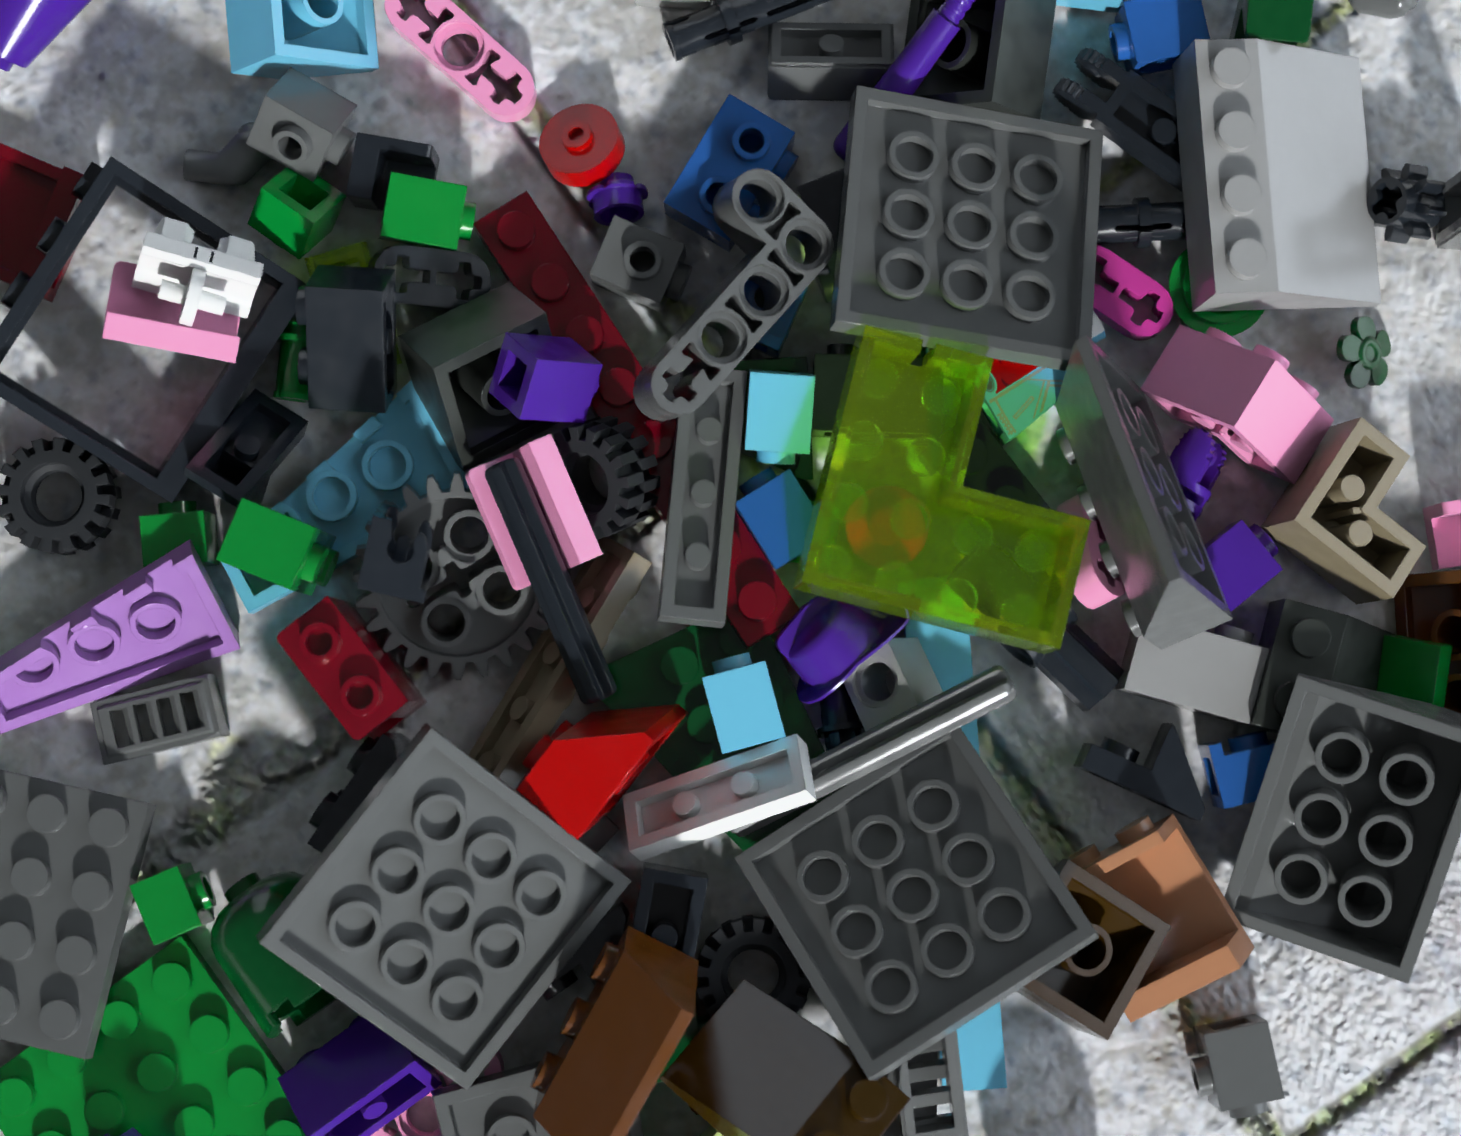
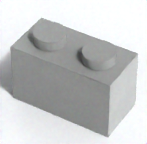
[1115,624,1269,724]

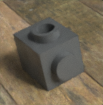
[246,67,357,182]
[589,215,692,313]
[1190,1014,1285,1118]

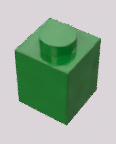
[379,172,476,251]

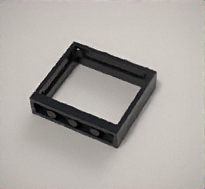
[0,156,306,503]

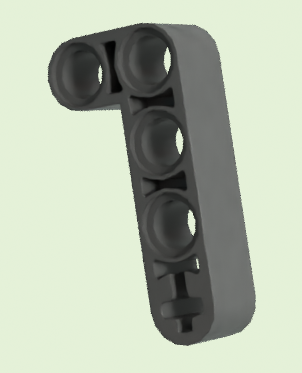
[633,168,834,421]

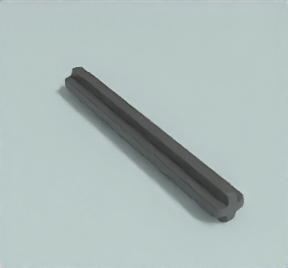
[730,665,1017,837]

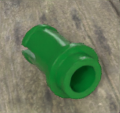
[273,321,308,403]

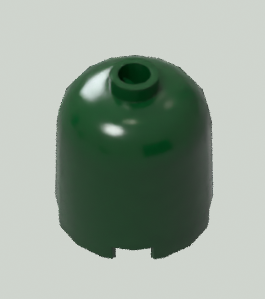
[211,871,337,1039]

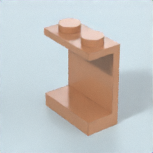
[1066,813,1255,1022]

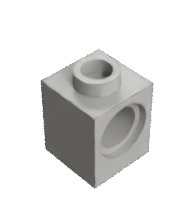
[843,637,943,731]

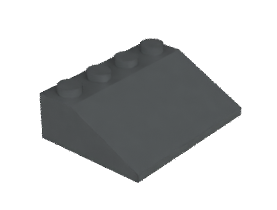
[1056,336,1233,650]
[1224,673,1461,984]

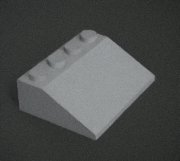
[1172,38,1381,312]

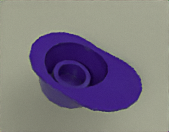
[775,591,918,704]

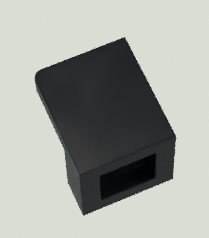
[346,132,440,212]

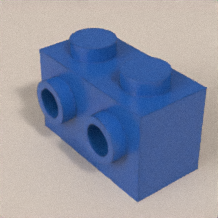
[664,93,799,252]

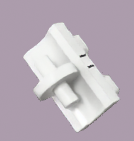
[131,217,264,327]

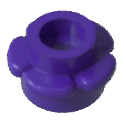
[586,172,648,226]

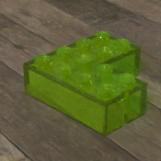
[793,325,1091,654]

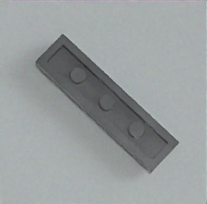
[657,368,748,628]

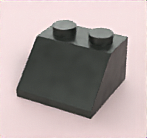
[904,0,1056,119]
[398,282,559,471]
[1240,598,1395,735]

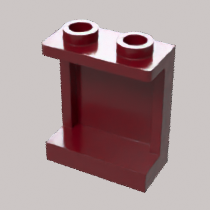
[0,143,83,303]
[277,596,427,740]

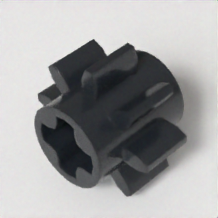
[1367,163,1447,244]

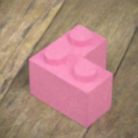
[1140,325,1334,484]

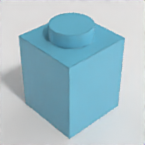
[744,369,815,465]
[702,652,786,754]

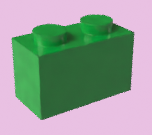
[216,498,339,596]

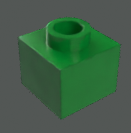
[247,167,346,259]
[139,501,220,567]
[129,862,216,946]

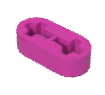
[1093,245,1173,340]

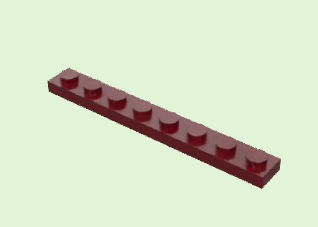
[473,191,799,650]

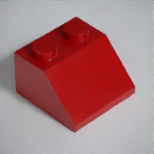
[516,704,688,840]

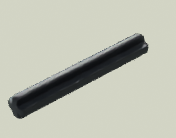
[485,458,617,705]

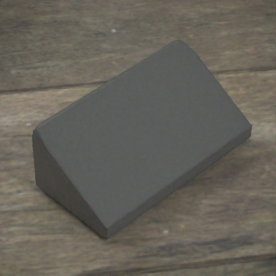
[767,22,894,101]

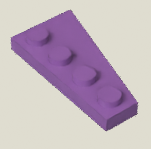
[0,539,240,734]

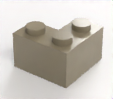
[1261,417,1426,605]

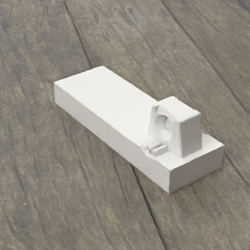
[622,733,816,861]

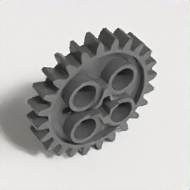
[353,471,549,680]

